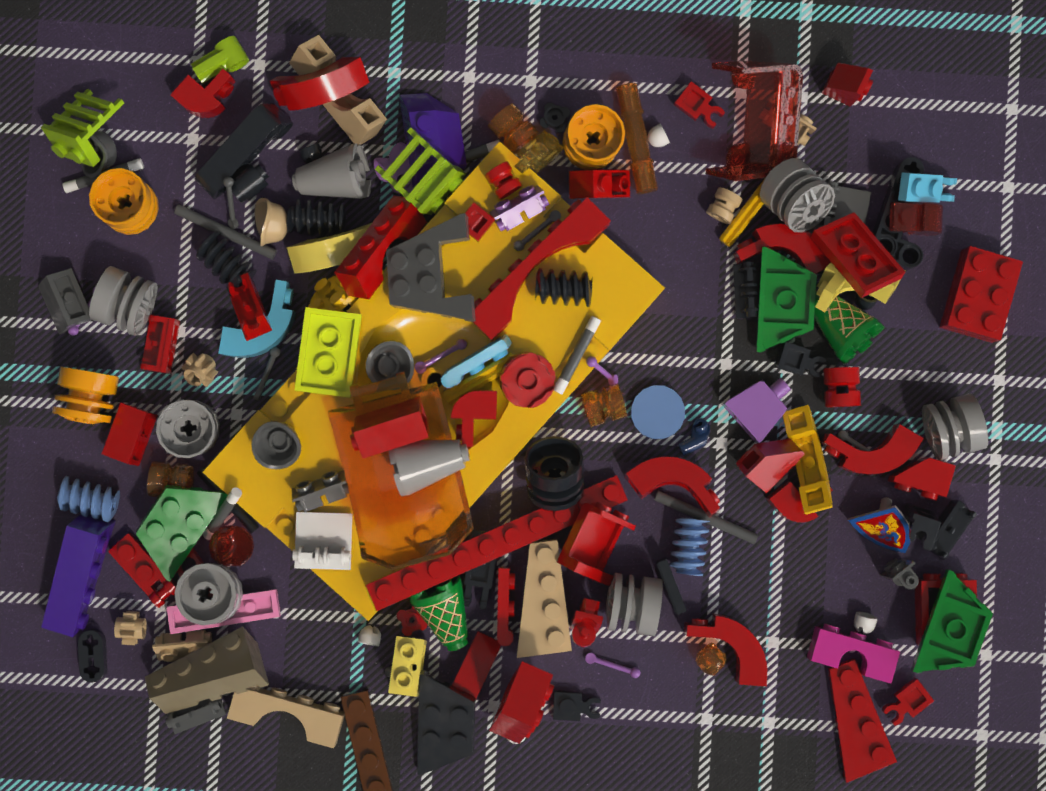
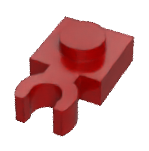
[674,81,725,129]
[882,678,934,726]

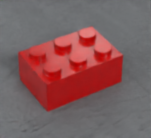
[939,246,1023,343]
[489,661,554,744]

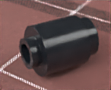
[232,164,269,203]

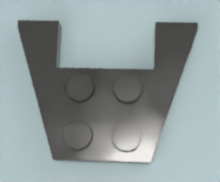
[386,213,476,322]

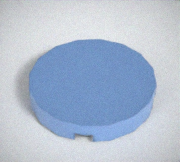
[631,385,685,439]

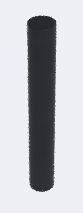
[197,466,259,534]

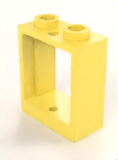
[388,636,427,697]

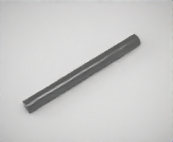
[174,204,277,260]
[654,490,758,544]

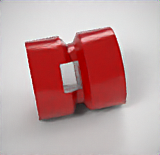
[823,367,861,407]

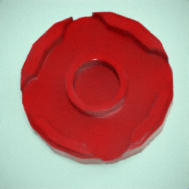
[499,352,555,408]

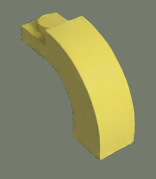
[287,223,372,274]
[815,263,906,313]

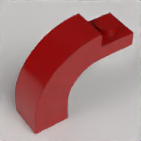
[270,57,370,110]
[733,224,831,274]
[820,424,924,474]
[625,457,720,518]
[684,613,767,687]

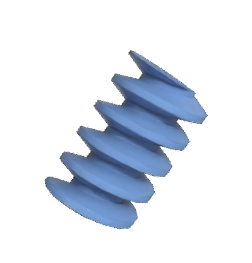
[57,476,120,522]
[669,517,710,576]

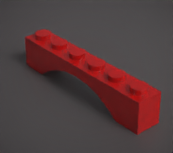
[472,197,611,342]

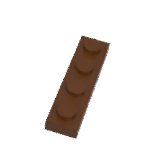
[341,689,393,791]

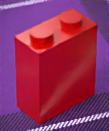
[350,396,429,459]

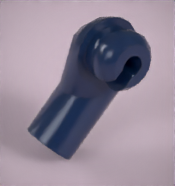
[678,418,710,456]

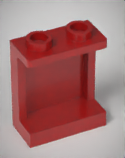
[556,502,636,586]

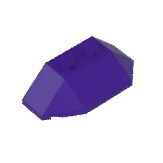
[399,93,467,189]

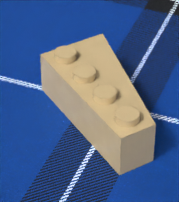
[517,539,572,658]

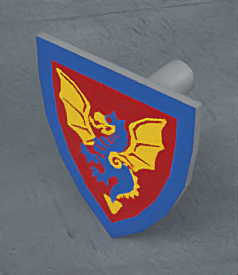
[848,498,910,553]

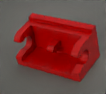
[227,273,272,341]
[140,315,180,374]
[102,402,158,466]

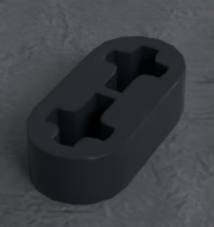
[78,629,107,683]

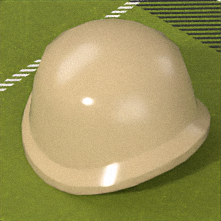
[255,198,287,246]

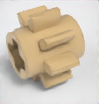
[182,353,218,387]
[114,611,147,645]

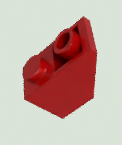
[821,63,873,107]
[569,170,630,199]
[735,439,805,494]
[888,458,956,501]

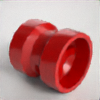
[485,161,522,200]

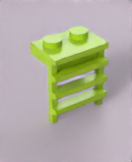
[41,89,124,167]
[375,127,466,215]

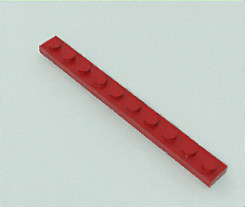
[365,475,628,611]

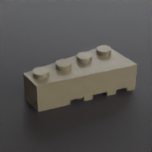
[145,627,269,714]

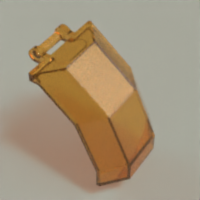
[328,371,474,570]

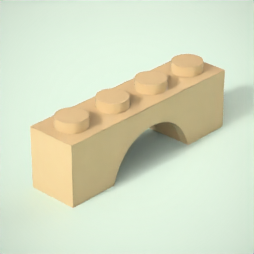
[289,35,387,146]
[227,685,345,748]

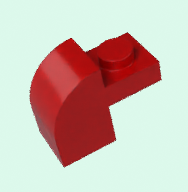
[171,69,236,118]
[451,391,497,447]
[765,481,833,522]

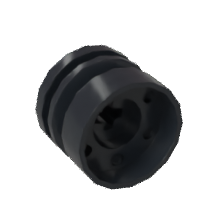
[525,436,584,511]

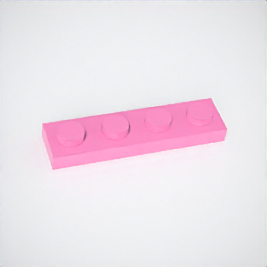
[166,589,281,634]

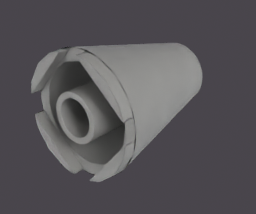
[292,143,371,198]
[389,440,470,496]

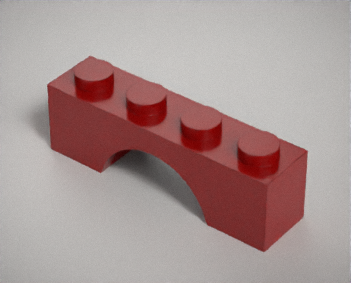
[335,195,427,300]

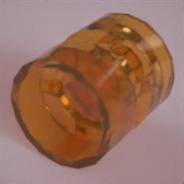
[488,103,539,155]
[581,383,627,427]
[147,461,194,497]

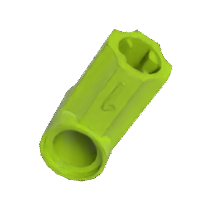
[190,36,249,85]

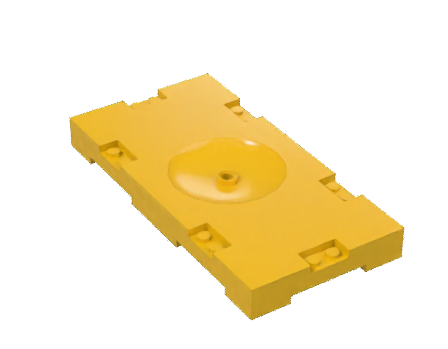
[203,141,665,621]

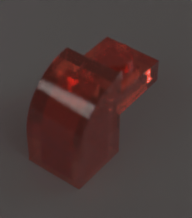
[890,203,943,236]

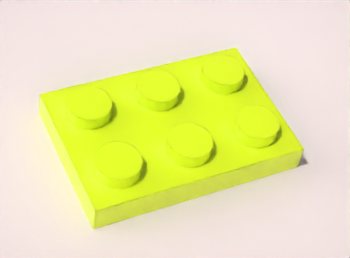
[294,307,362,398]

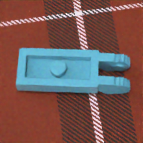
[898,172,957,203]
[441,334,512,388]

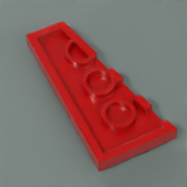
[828,658,897,783]

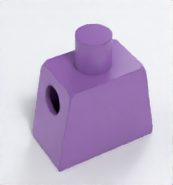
[721,378,791,443]

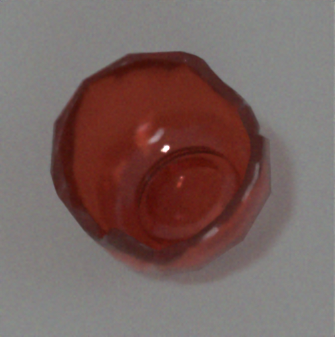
[209,525,254,567]

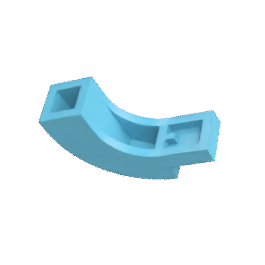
[218,280,296,358]

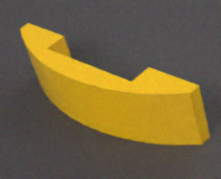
[783,405,833,515]

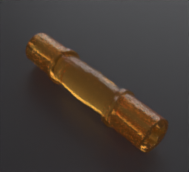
[616,83,658,194]

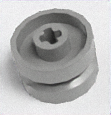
[175,563,243,625]

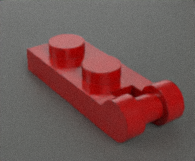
[108,533,177,608]
[497,567,515,646]

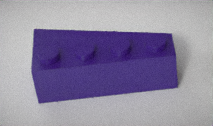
[41,514,116,637]

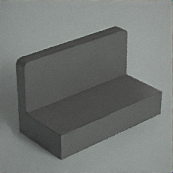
[38,268,91,335]

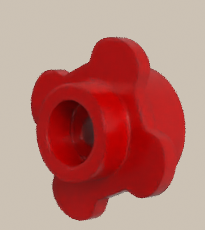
[396,606,428,636]

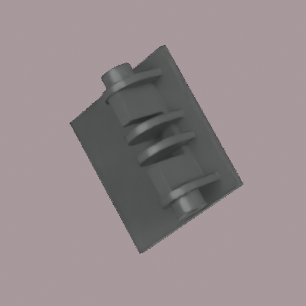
[808,181,871,234]

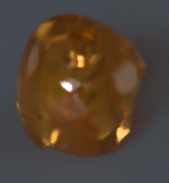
[695,643,726,676]

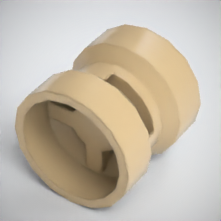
[706,187,743,224]

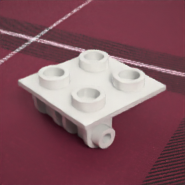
[293,512,353,570]

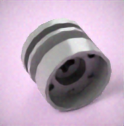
[760,158,835,232]
[89,266,158,336]
[922,393,988,461]
[156,400,220,458]
[605,573,663,637]

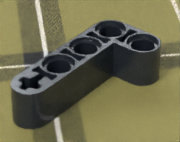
[194,103,293,199]
[872,157,924,271]

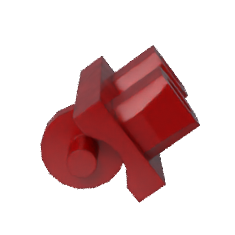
[570,598,603,647]

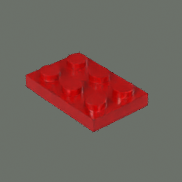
[810,212,906,298]

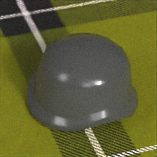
[81,131,117,178]
[365,341,414,390]
[251,421,301,469]

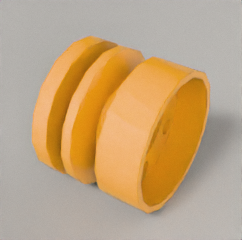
[562,104,625,170]
[89,168,159,235]
[52,367,119,424]

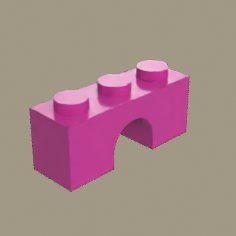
[807,623,900,684]

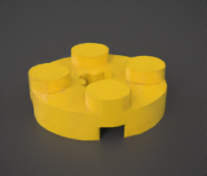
[308,275,358,312]

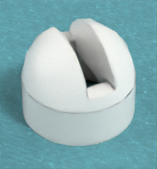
[648,123,670,147]
[854,612,878,634]
[358,625,381,647]

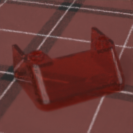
[705,61,803,181]

